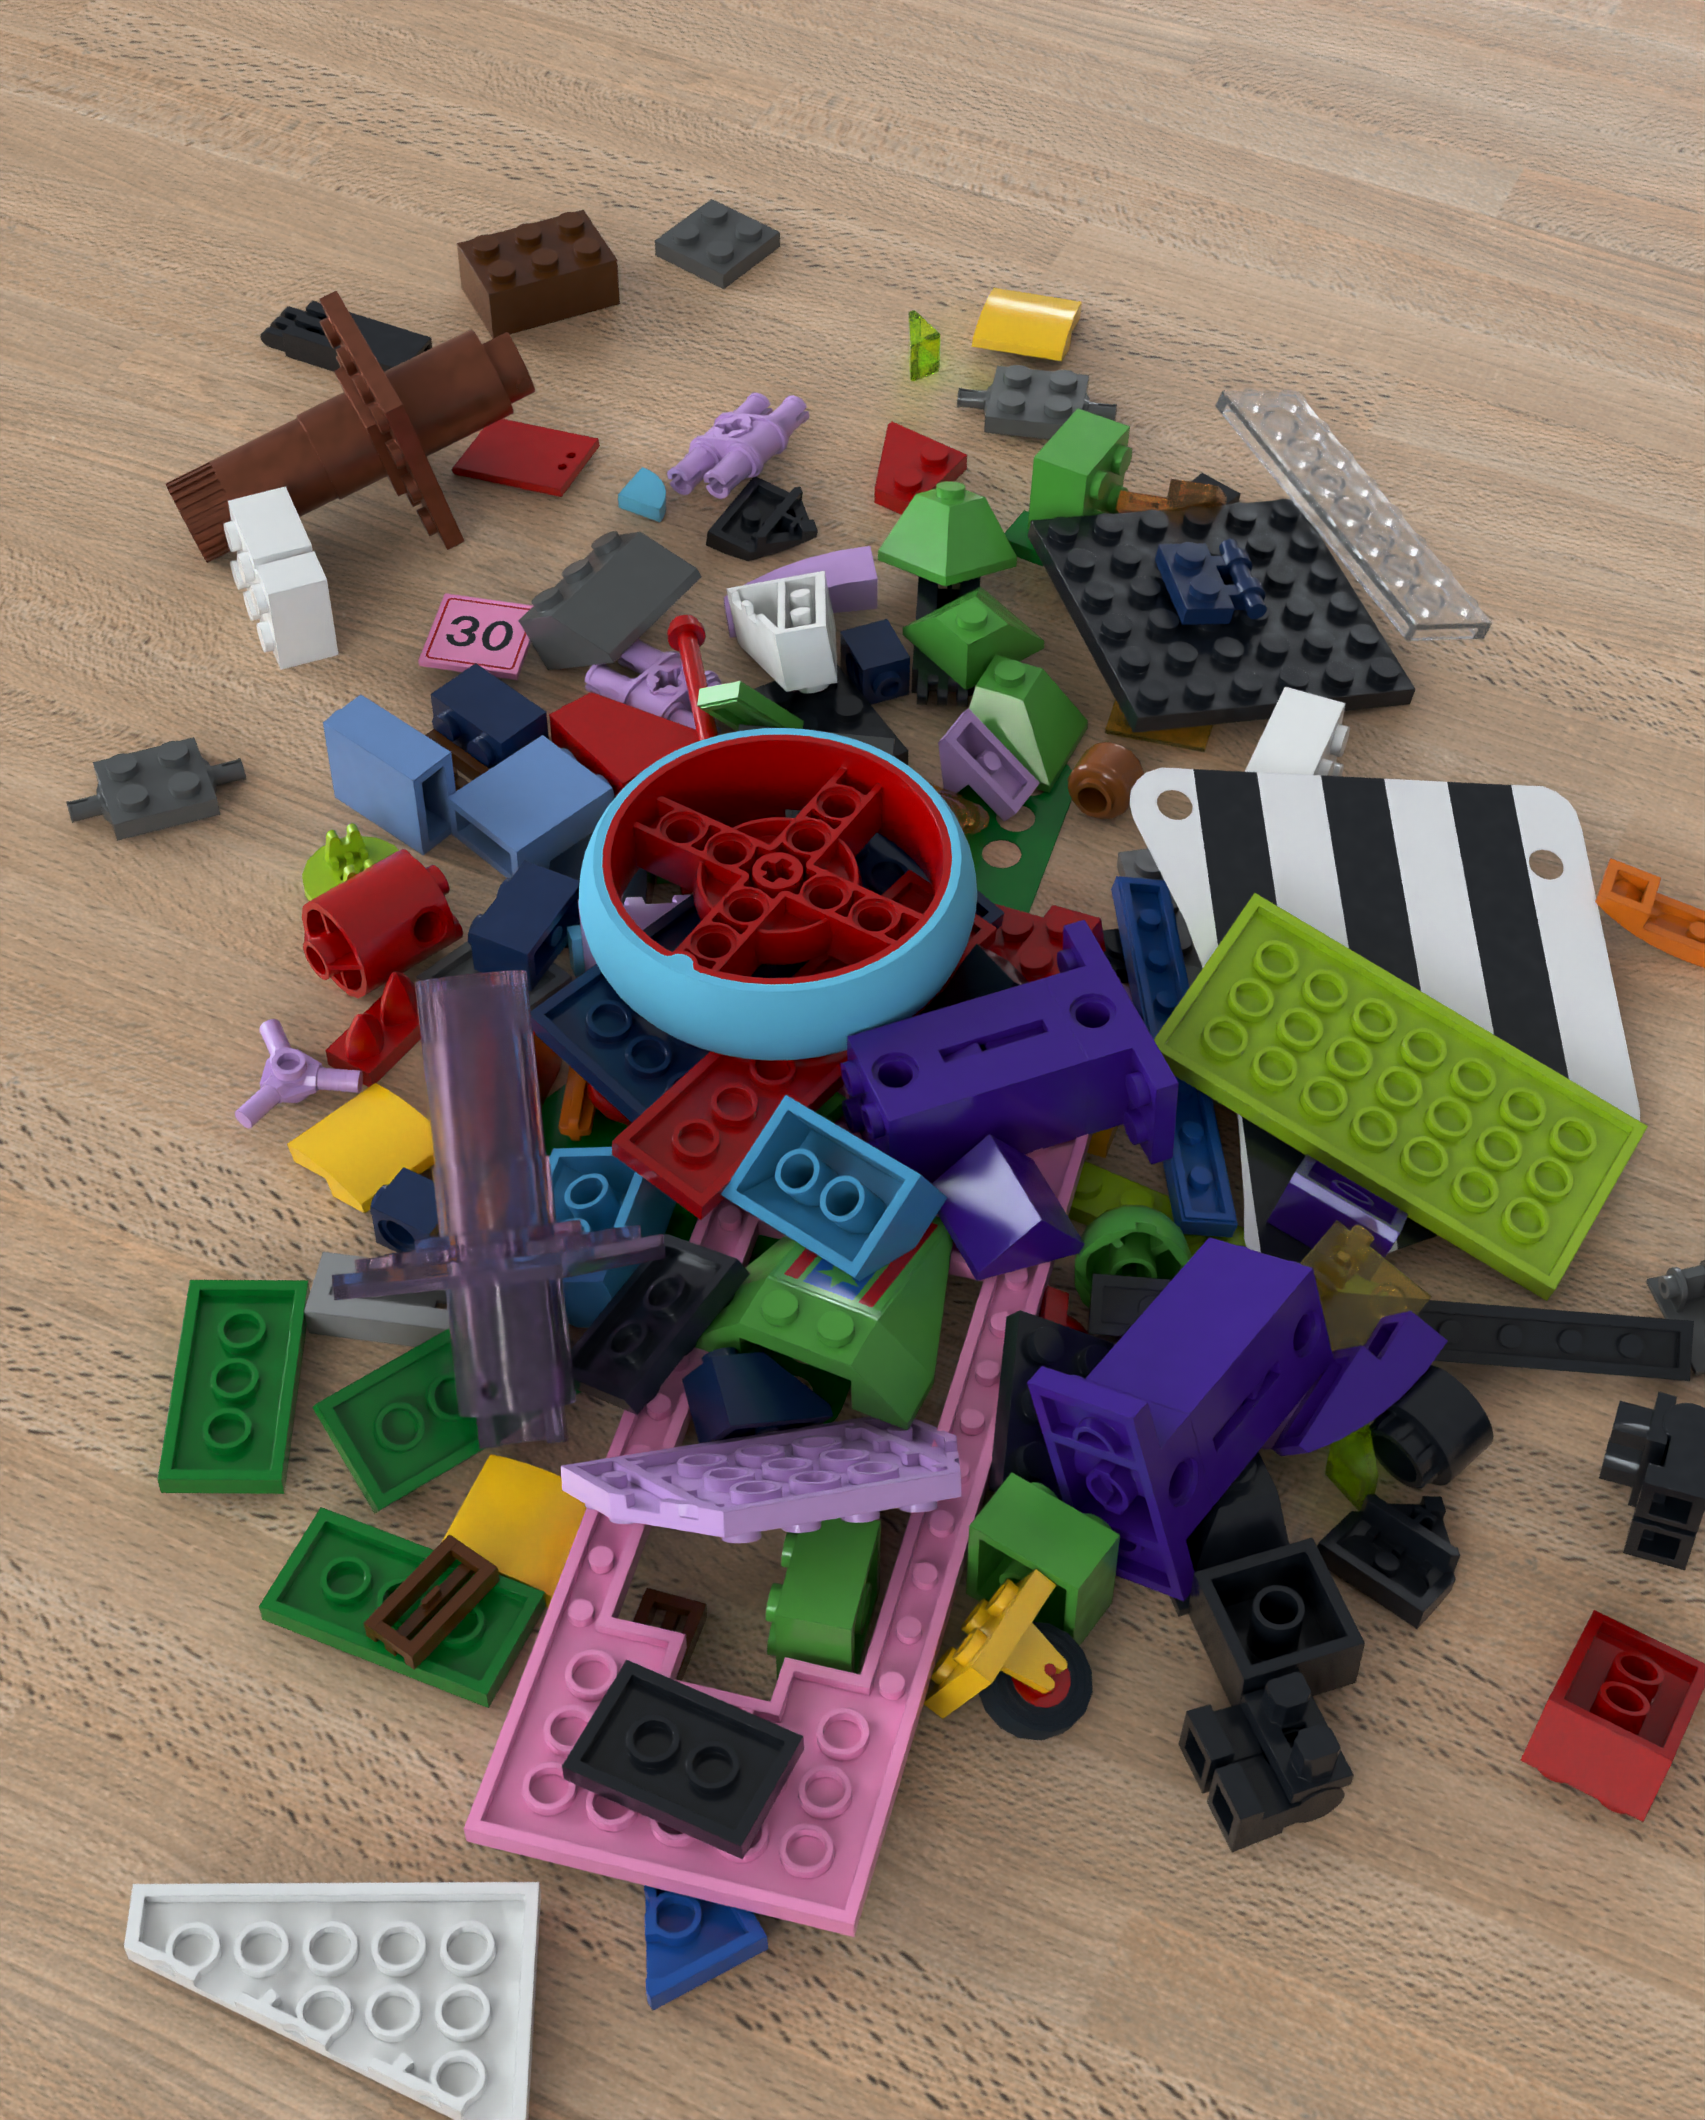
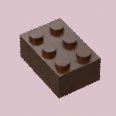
[457,210,620,338]

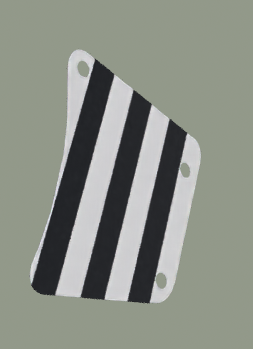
[1129,767,1640,1279]

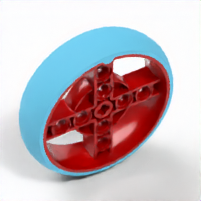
[579,728,977,1061]

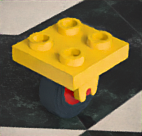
[924,1569,1093,1740]

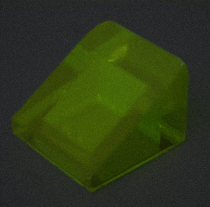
[908,310,940,381]
[1325,1423,1379,1511]

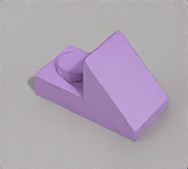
[938,708,1040,822]

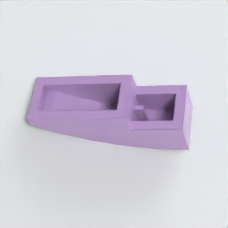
[724,546,878,638]

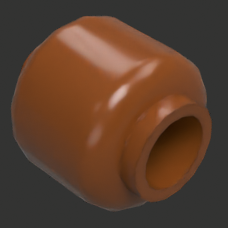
[1068,742,1144,820]

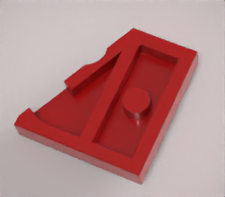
[874,421,967,515]

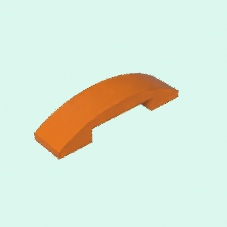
[1595,858,1705,968]

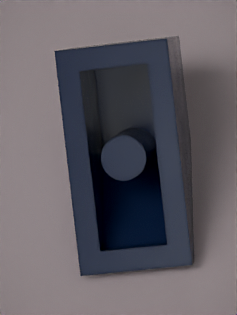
[682,1347,833,1443]

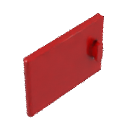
[452,419,600,497]

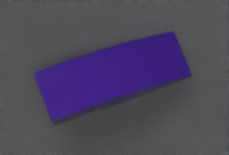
[1271,1311,1448,1456]

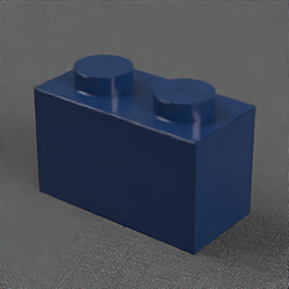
[430,663,549,769]
[468,861,580,991]

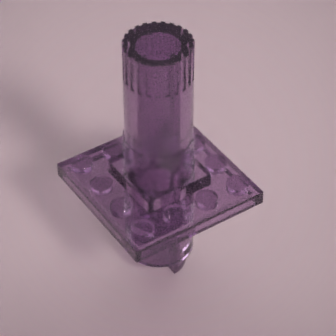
[332,970,666,1449]

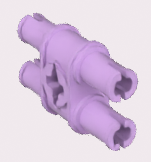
[667,392,809,499]
[585,639,721,735]

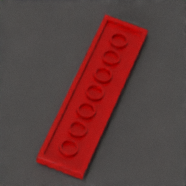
[612,869,997,1220]

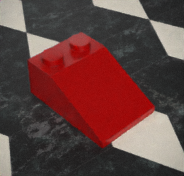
[1520,1610,1705,1822]

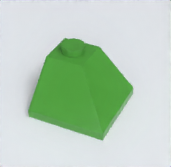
[878,481,1017,587]
[903,587,1045,690]
[969,655,1088,793]

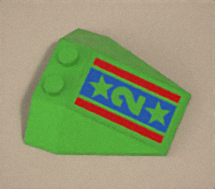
[695,1216,953,1431]

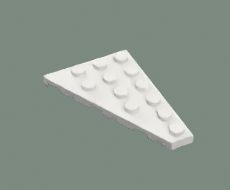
[124,1882,541,2120]

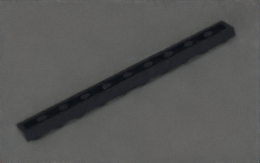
[1087,1273,1694,1381]

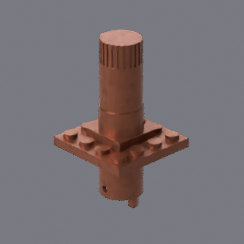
[165,290,535,563]

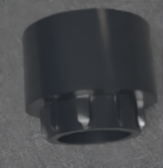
[1368,1365,1494,1488]

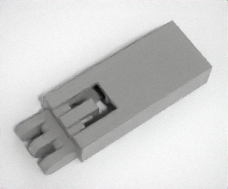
[304,1252,508,1347]

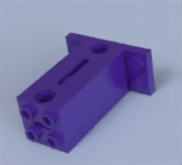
[840,920,1179,1183]
[1027,1237,1334,1601]

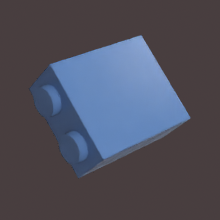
[323,695,456,855]
[447,735,615,878]

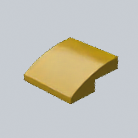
[972,288,1082,361]
[287,1083,452,1213]
[441,1454,587,1608]

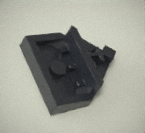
[706,476,818,561]
[1317,1494,1460,1629]

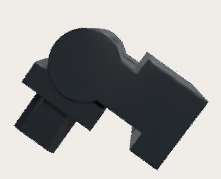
[1599,1392,1705,1570]
[1178,1672,1354,1852]

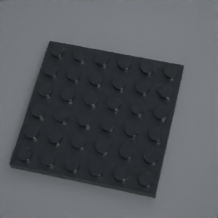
[1028,499,1415,733]

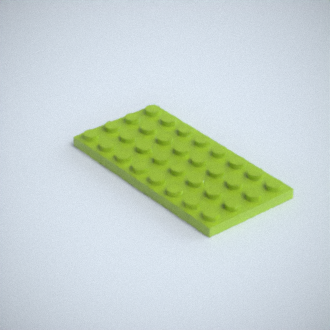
[1154,893,1648,1301]

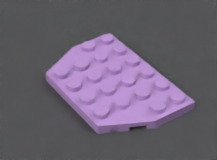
[561,1416,962,1543]

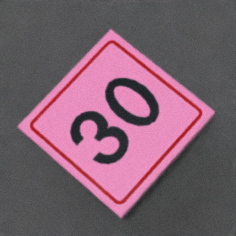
[418,593,533,680]

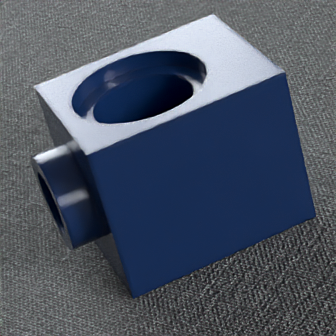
[840,619,910,705]
[370,1167,457,1266]

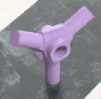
[235,1019,363,1128]

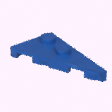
[644,1885,768,2011]

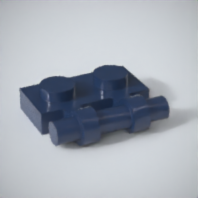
[1155,539,1267,625]

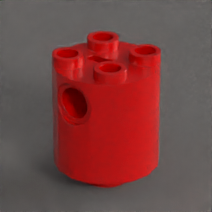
[302,849,463,999]

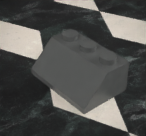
[518,531,702,670]

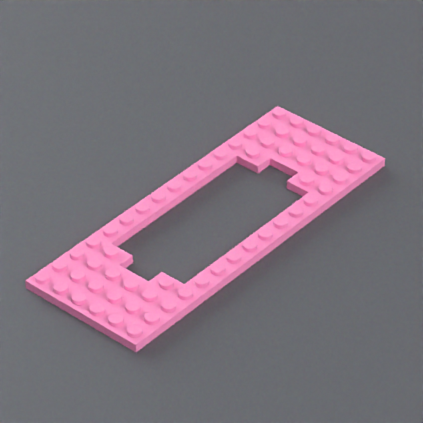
[464,1085,1093,1937]

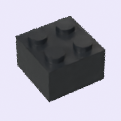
[1188,1538,1365,1706]

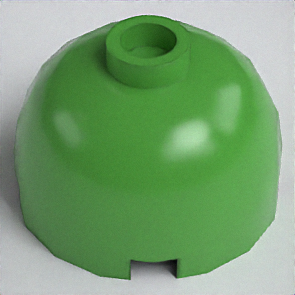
[1074,1205,1192,1308]

